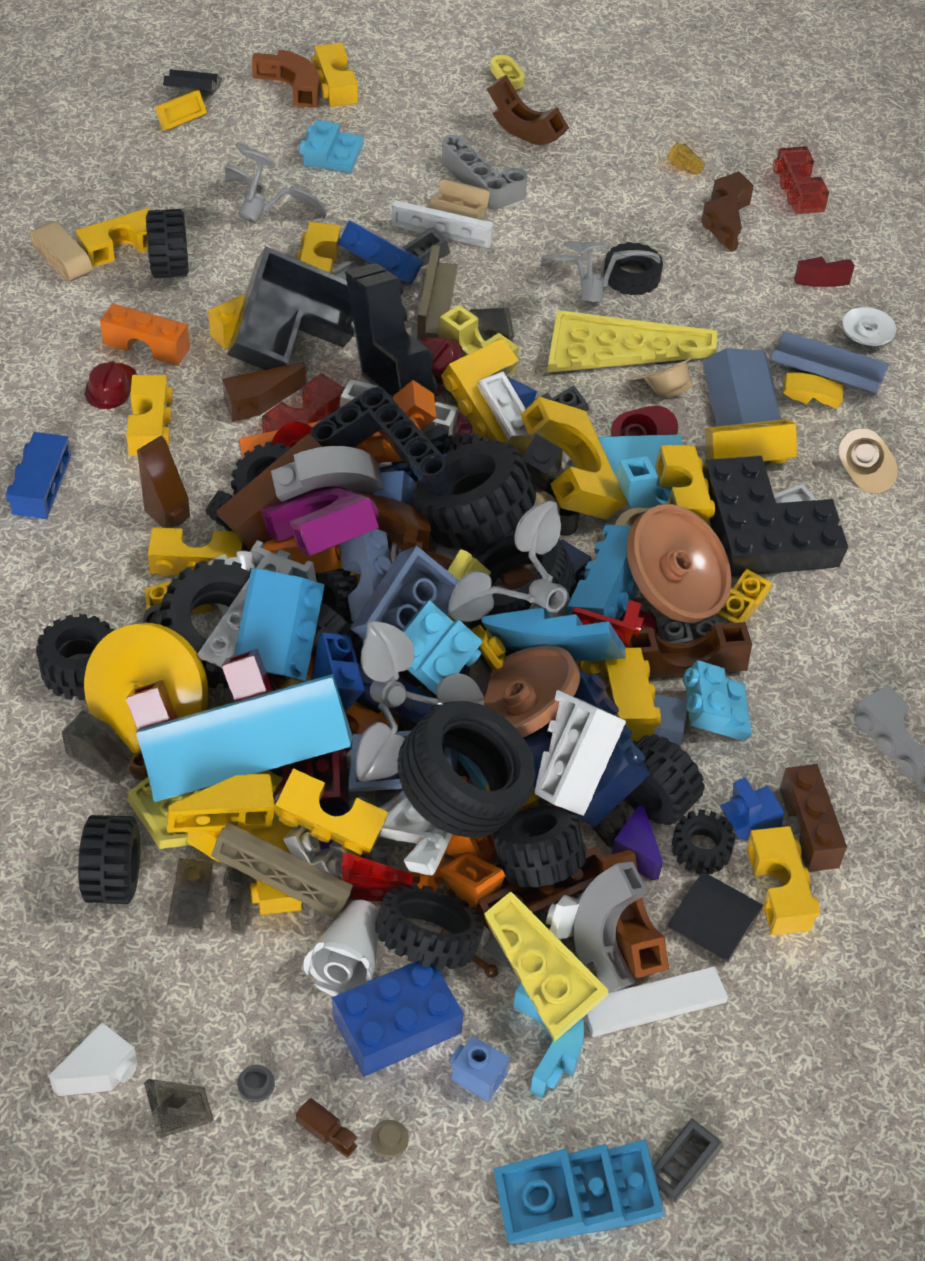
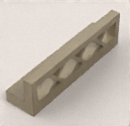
[417,245,458,339]
[211,823,353,919]

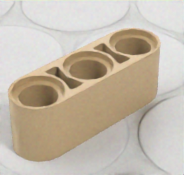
[30,221,92,282]

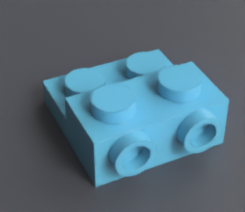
[299,120,364,173]
[403,600,483,694]
[683,660,752,741]

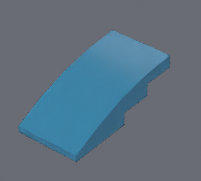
[482,607,626,661]
[494,1139,666,1245]

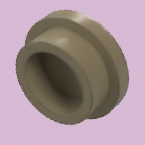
[371,1120,409,1158]

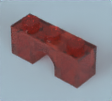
[773,146,829,214]
[262,373,345,433]

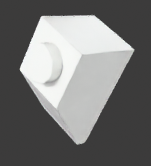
[49,1023,138,1096]

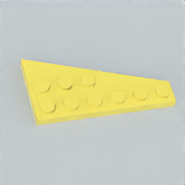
[547,310,718,373]

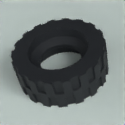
[604,242,663,295]

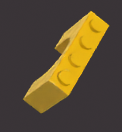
[441,338,519,443]
[520,397,627,520]

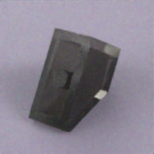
[61,710,134,785]

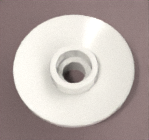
[842,307,896,346]

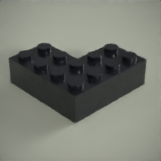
[227,246,355,370]
[345,263,438,403]
[702,456,849,576]

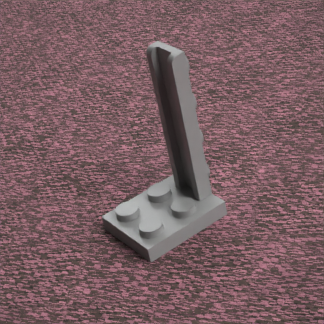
[198,540,317,668]

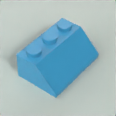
[234,568,324,681]

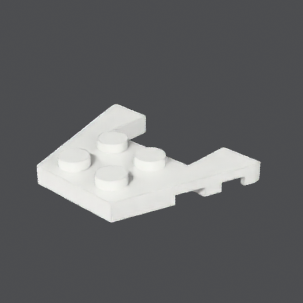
[329,791,452,876]

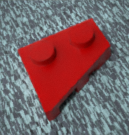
[342,853,413,902]

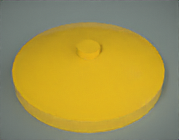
[84,623,208,753]

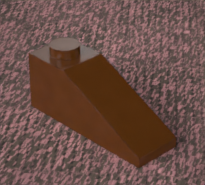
[222,362,306,421]
[137,436,190,528]

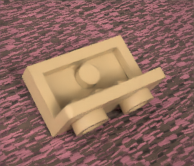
[429,179,490,220]

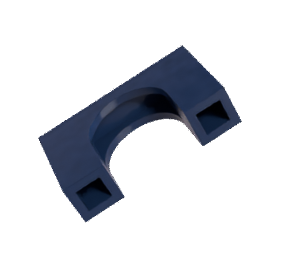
[538,670,650,826]

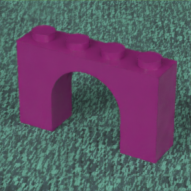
[260,486,379,556]

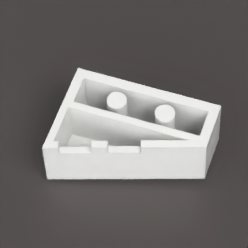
[534,690,626,816]

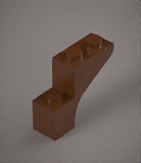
[701,171,754,252]

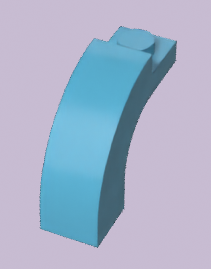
[617,456,672,509]
[513,983,584,1098]

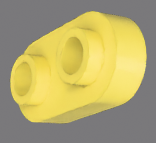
[490,55,525,90]

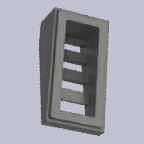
[402,227,450,267]
[654,1118,723,1203]

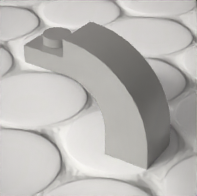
[271,446,384,502]
[574,862,648,993]

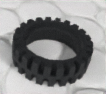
[375,884,484,969]

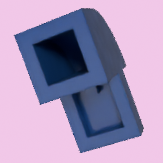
[720,777,784,840]

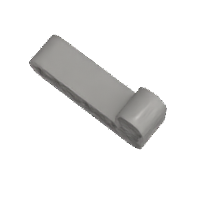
[442,135,527,209]

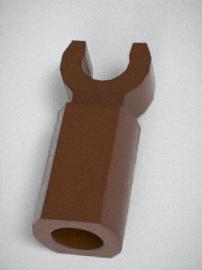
[296,1098,358,1158]

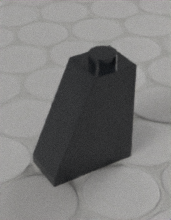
[507,434,563,492]

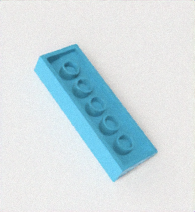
[136,674,353,802]

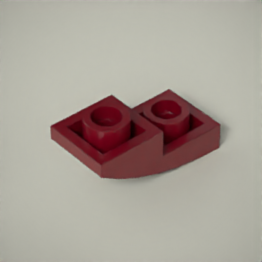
[794,257,855,287]

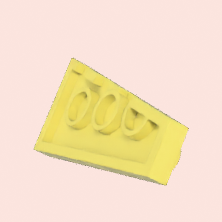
[484,892,608,1042]

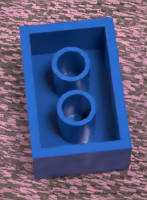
[332,960,463,1077]

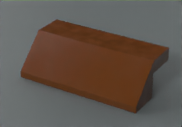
[216,434,348,552]
[475,844,603,932]

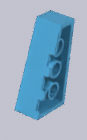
[567,525,640,620]

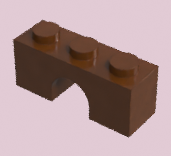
[779,764,847,872]

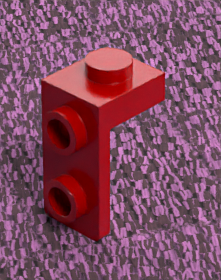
[571,600,644,648]

